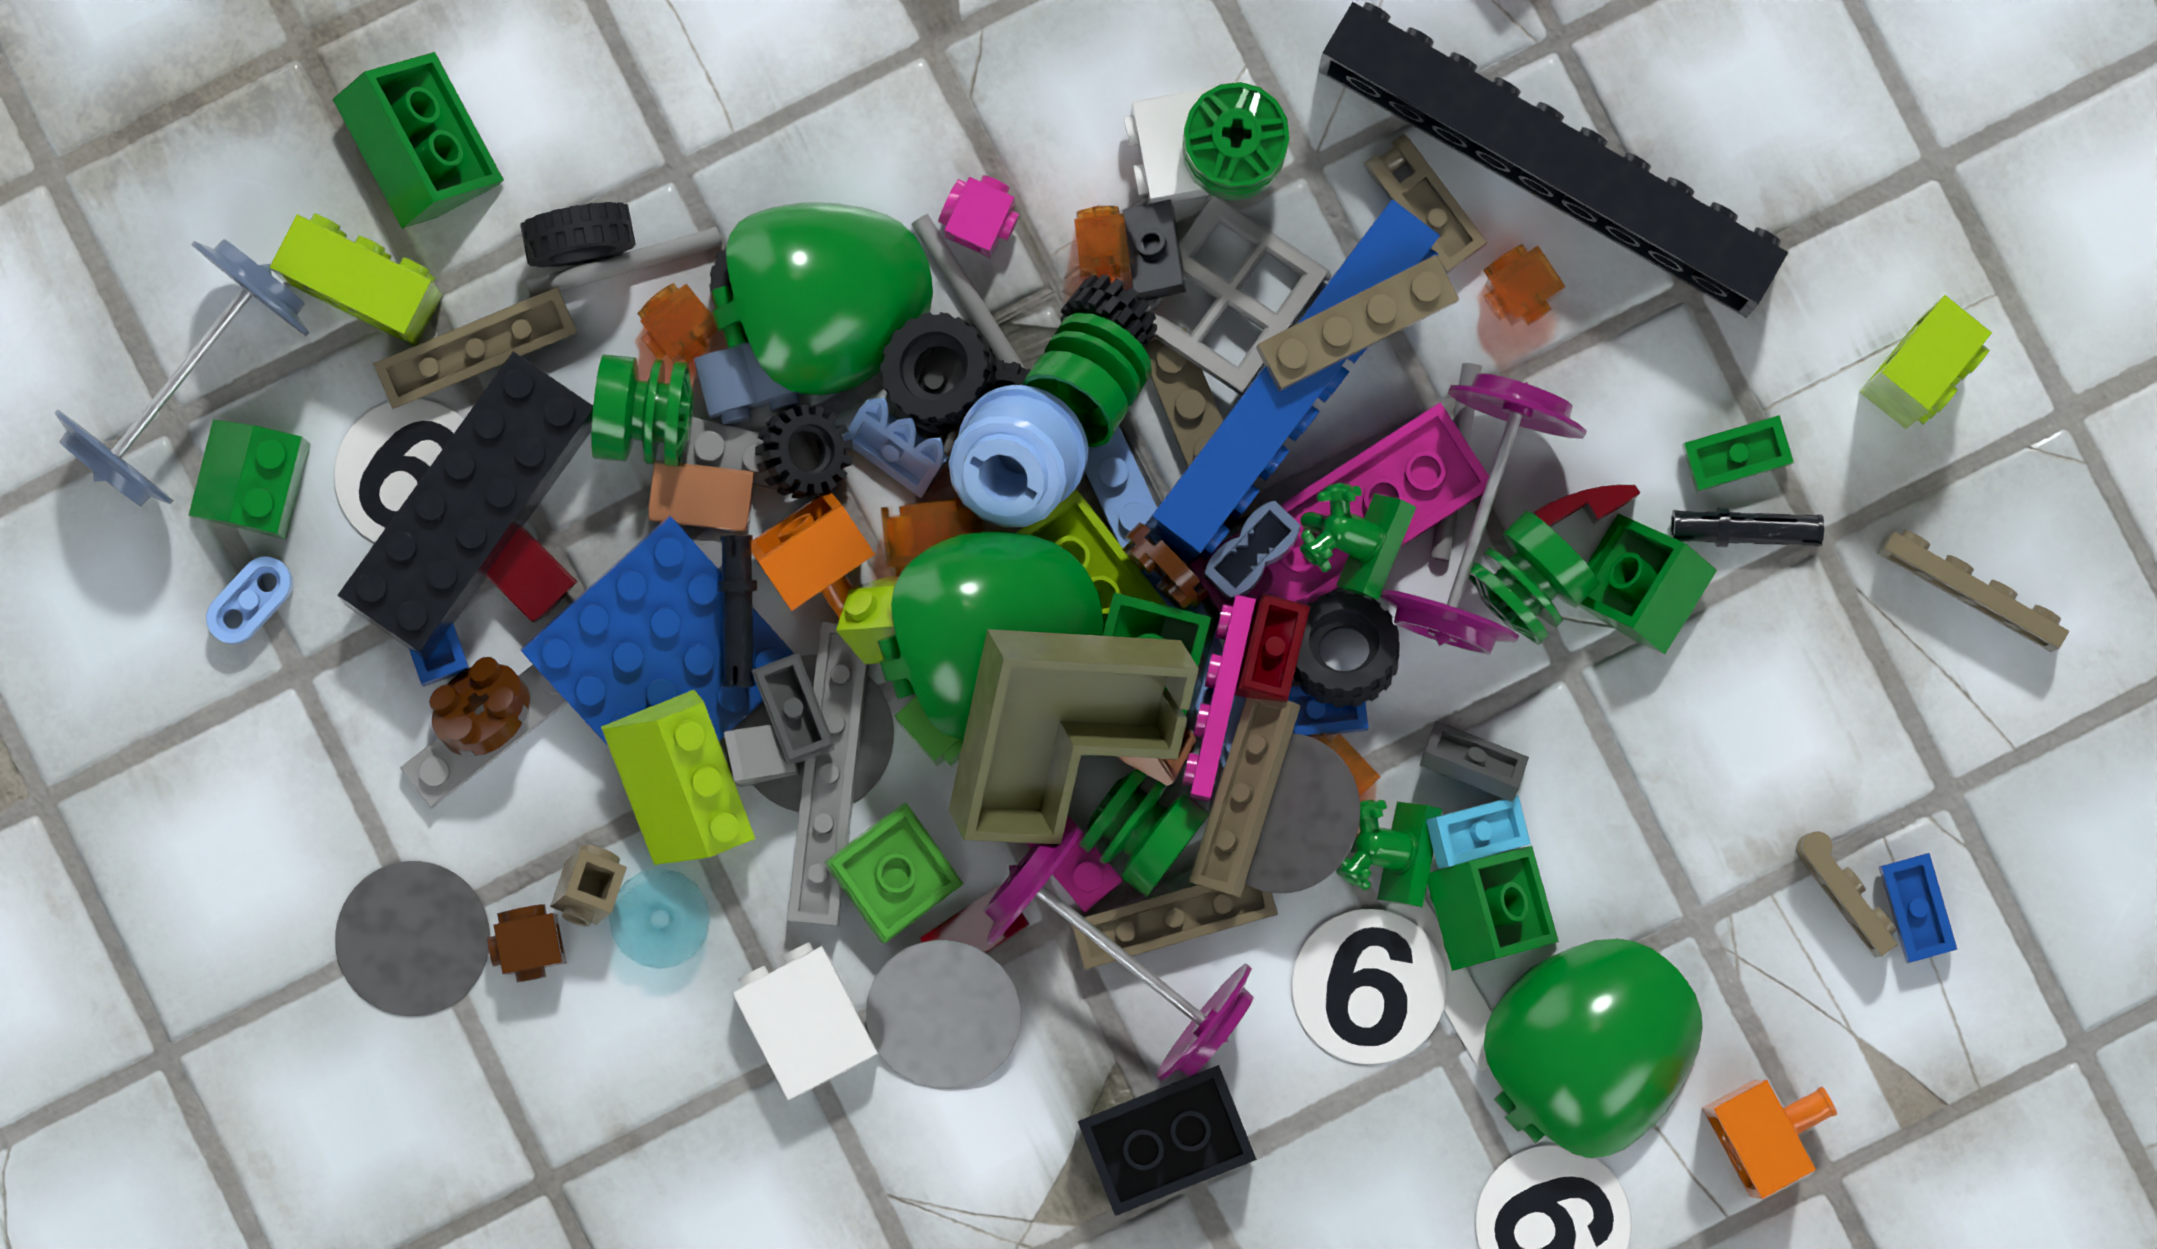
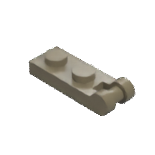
[1364,134,1487,274]
[1796,831,1898,958]

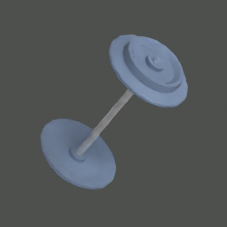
[55,239,309,507]

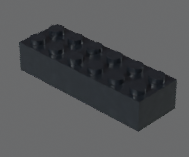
[337,351,593,661]

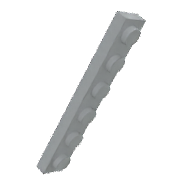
[787,622,869,926]

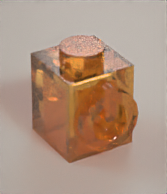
[1074,206,1130,280]
[1483,244,1566,326]
[637,283,717,365]

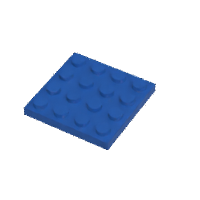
[520,515,804,746]

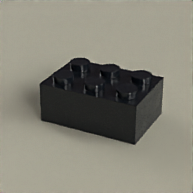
[1078,1065,1257,1216]

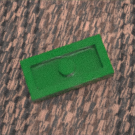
[1682,415,1794,492]

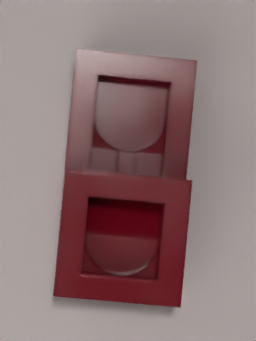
[1533,484,1640,527]

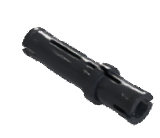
[1670,507,1824,547]
[717,535,757,687]

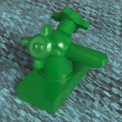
[1300,483,1416,600]
[1336,800,1442,907]

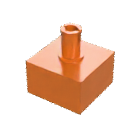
[751,490,875,620]
[1702,1079,1837,1199]

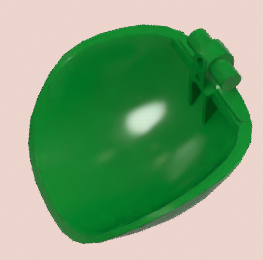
[711,202,933,395]
[877,532,1104,740]
[1483,938,1703,1158]

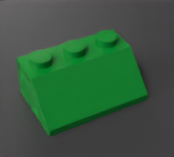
[332,52,504,229]

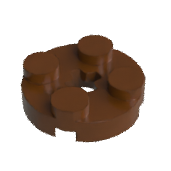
[1122,522,1210,610]
[429,657,530,756]

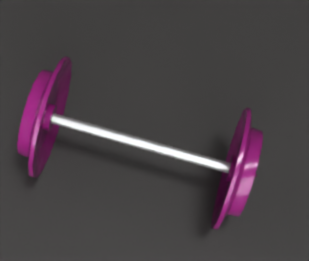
[1380,373,1587,654]
[984,827,1254,1081]

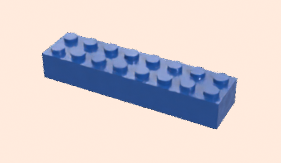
[1145,199,1440,565]

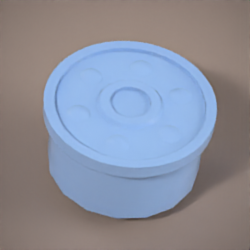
[949,385,1088,527]

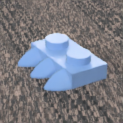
[843,398,949,498]

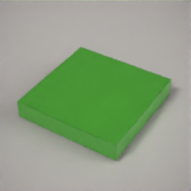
[824,803,963,943]

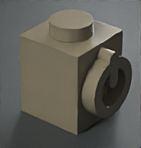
[550,845,627,926]

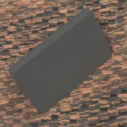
[752,652,835,764]

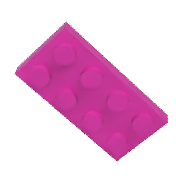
[1182,595,1256,802]

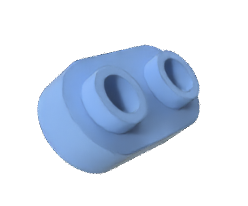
[206,556,293,644]

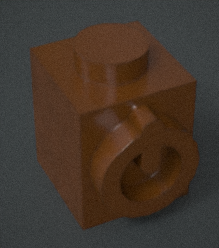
[487,904,567,983]

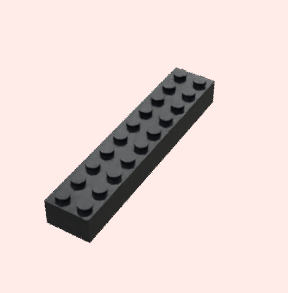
[1318,1,1789,318]

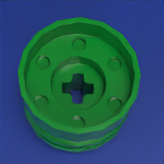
[1182,82,1290,201]
[1022,313,1152,447]
[591,354,694,467]
[1469,511,1600,645]
[1078,769,1210,897]

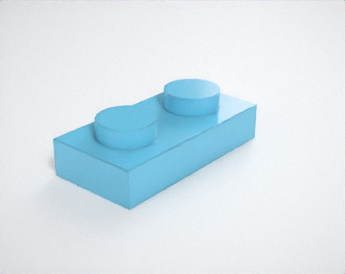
[1426,795,1531,868]

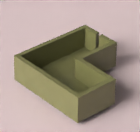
[948,629,1199,844]

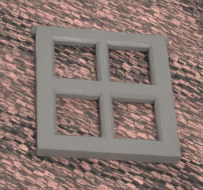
[1145,195,1331,396]

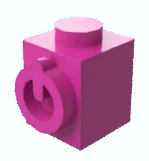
[938,175,1020,258]

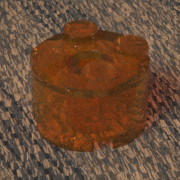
[880,498,983,577]

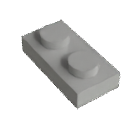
[680,417,779,490]

